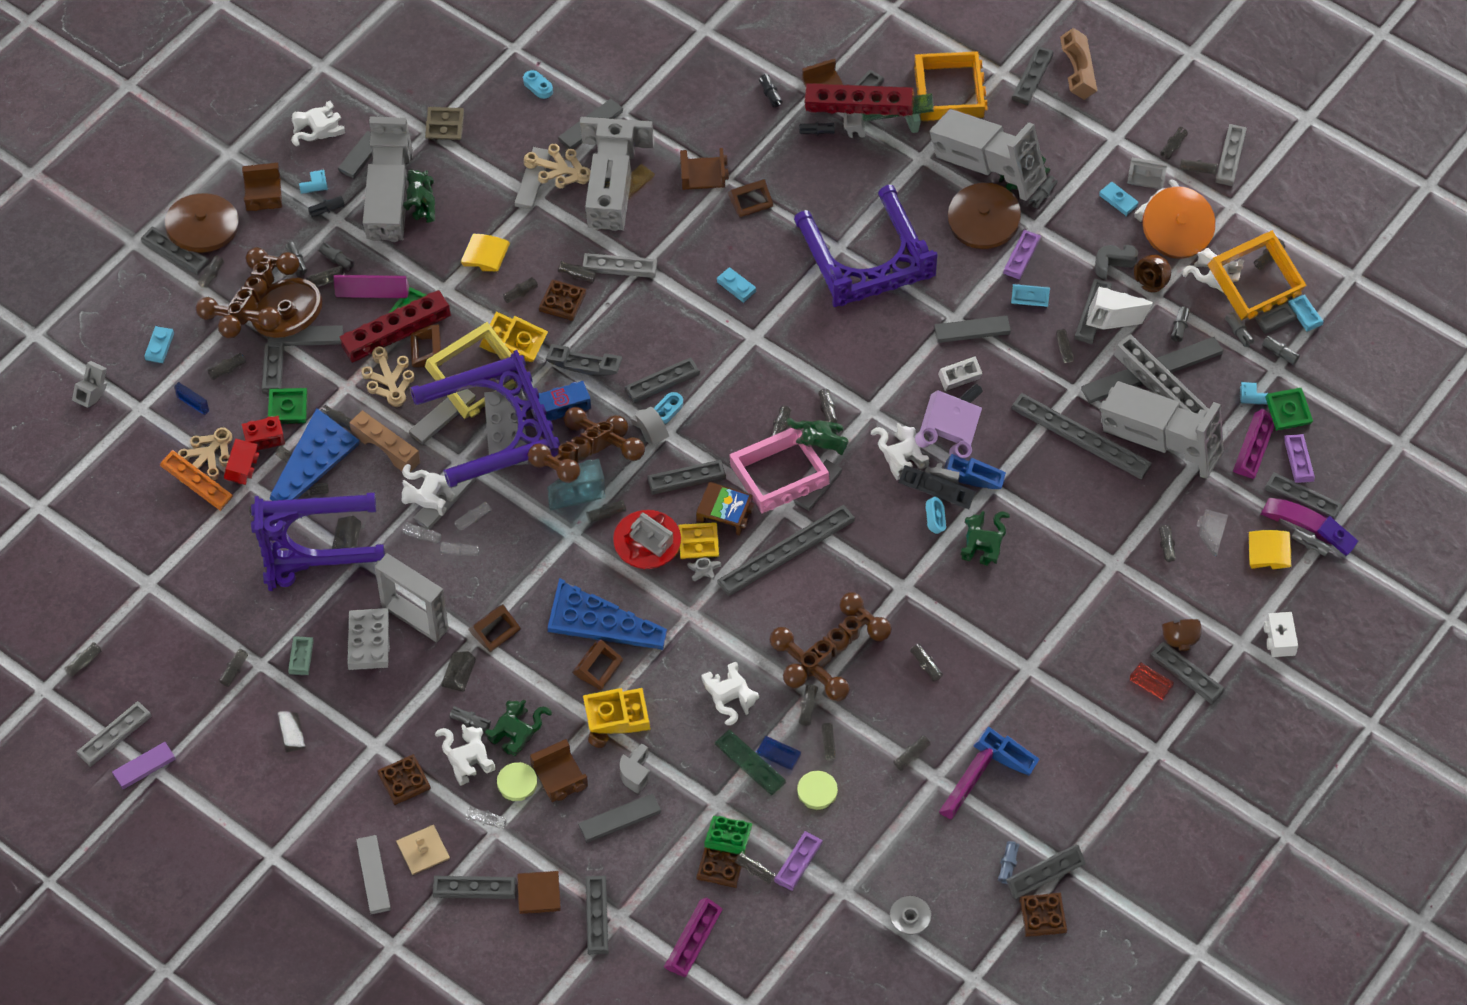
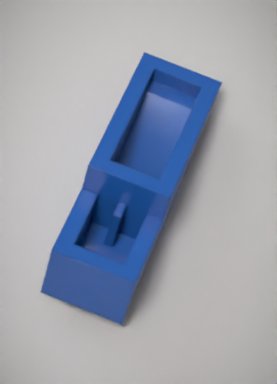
[944,454,1006,489]
[974,726,1040,775]

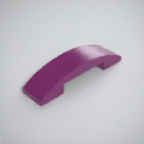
[1261,498,1332,545]

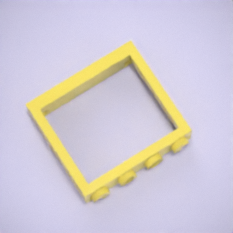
[425,322,517,419]

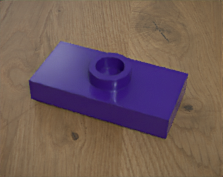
[1317,516,1358,556]

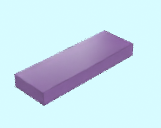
[1003,230,1041,280]
[1284,434,1315,483]
[112,742,176,789]
[774,831,823,891]

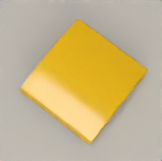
[461,234,510,271]
[678,523,719,559]
[1249,530,1292,570]

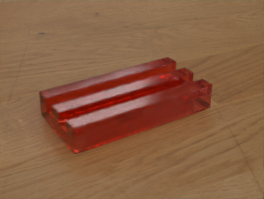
[1129,662,1174,700]

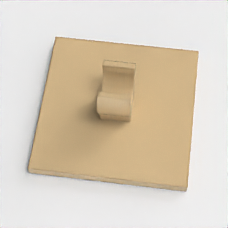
[396,825,450,875]

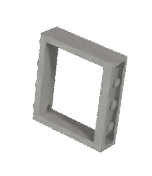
[375,553,449,642]

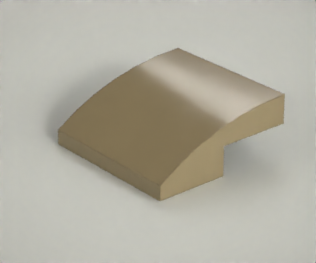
[425,107,464,140]

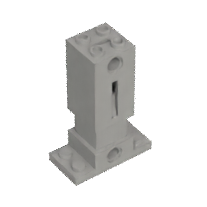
[929,109,1047,200]
[363,117,413,242]
[580,117,654,231]
[1100,381,1224,479]

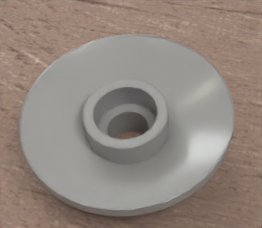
[890,896,931,935]

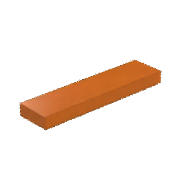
[160,450,233,511]

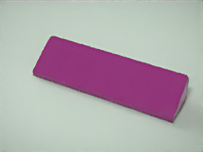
[334,275,409,298]
[1233,409,1275,479]
[939,748,993,820]
[664,897,723,977]

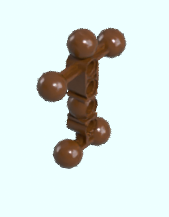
[195,247,300,339]
[527,407,645,483]
[769,592,892,701]

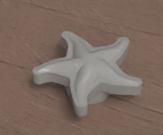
[687,557,721,581]

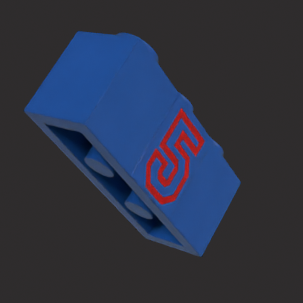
[538,381,591,421]

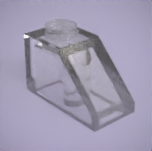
[1197,509,1228,556]

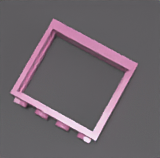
[730,428,830,514]

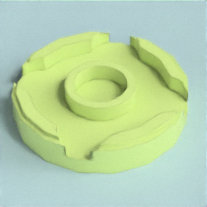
[497,763,537,801]
[797,771,838,810]

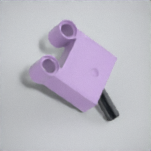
[915,384,983,459]

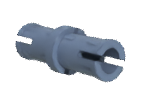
[998,841,1019,884]

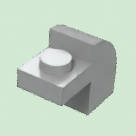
[72,361,108,408]
[630,407,669,445]
[620,743,650,794]

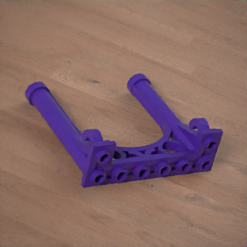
[794,185,938,307]
[410,350,560,488]
[251,492,385,591]

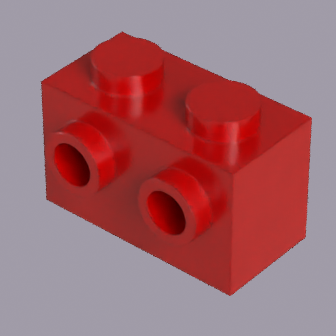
[242,416,285,451]
[224,438,259,485]

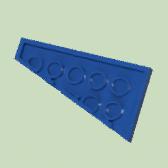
[270,408,360,501]
[547,578,667,650]

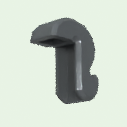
[1095,245,1138,280]

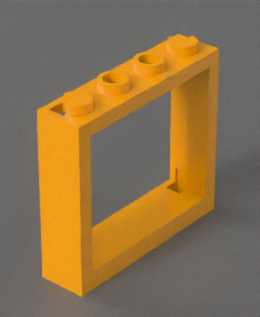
[914,51,988,121]
[1208,230,1307,321]

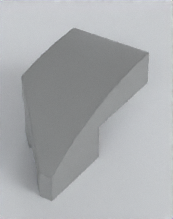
[925,463,960,484]

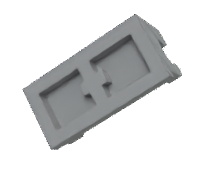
[843,100,865,138]
[1127,157,1168,189]
[630,513,673,557]

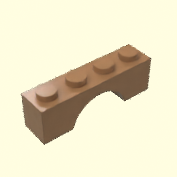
[1060,28,1097,100]
[349,410,420,472]

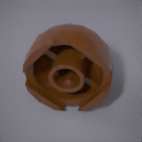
[1134,255,1172,293]
[1162,619,1202,651]

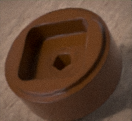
[588,732,609,748]

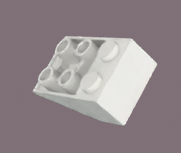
[1086,287,1153,330]

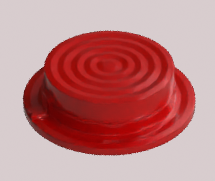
[613,510,681,570]

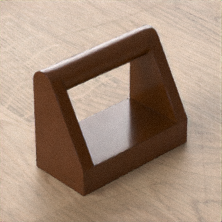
[728,179,773,218]
[410,325,442,368]
[468,604,521,653]
[572,639,623,690]

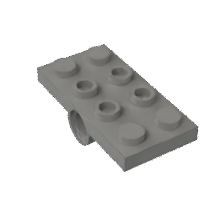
[484,389,528,465]
[348,608,390,670]

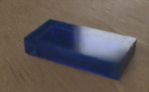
[174,382,209,415]
[757,736,801,770]

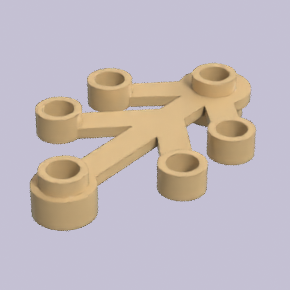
[524,144,591,188]
[361,347,414,407]
[178,428,232,483]

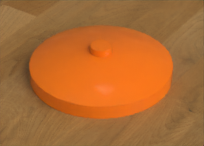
[1142,187,1215,259]

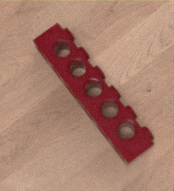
[804,84,914,116]
[340,290,451,363]

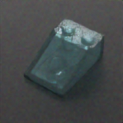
[547,459,606,511]

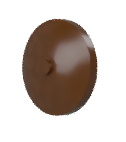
[948,183,1021,249]
[165,193,239,252]
[251,278,322,338]

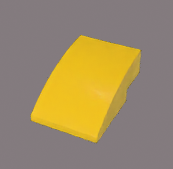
[479,311,548,362]
[583,688,651,734]

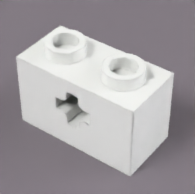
[938,356,982,391]
[1264,612,1298,657]

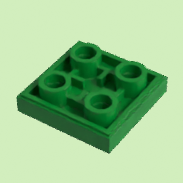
[704,816,753,855]

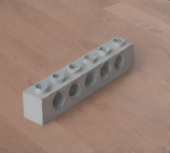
[1114,334,1207,414]

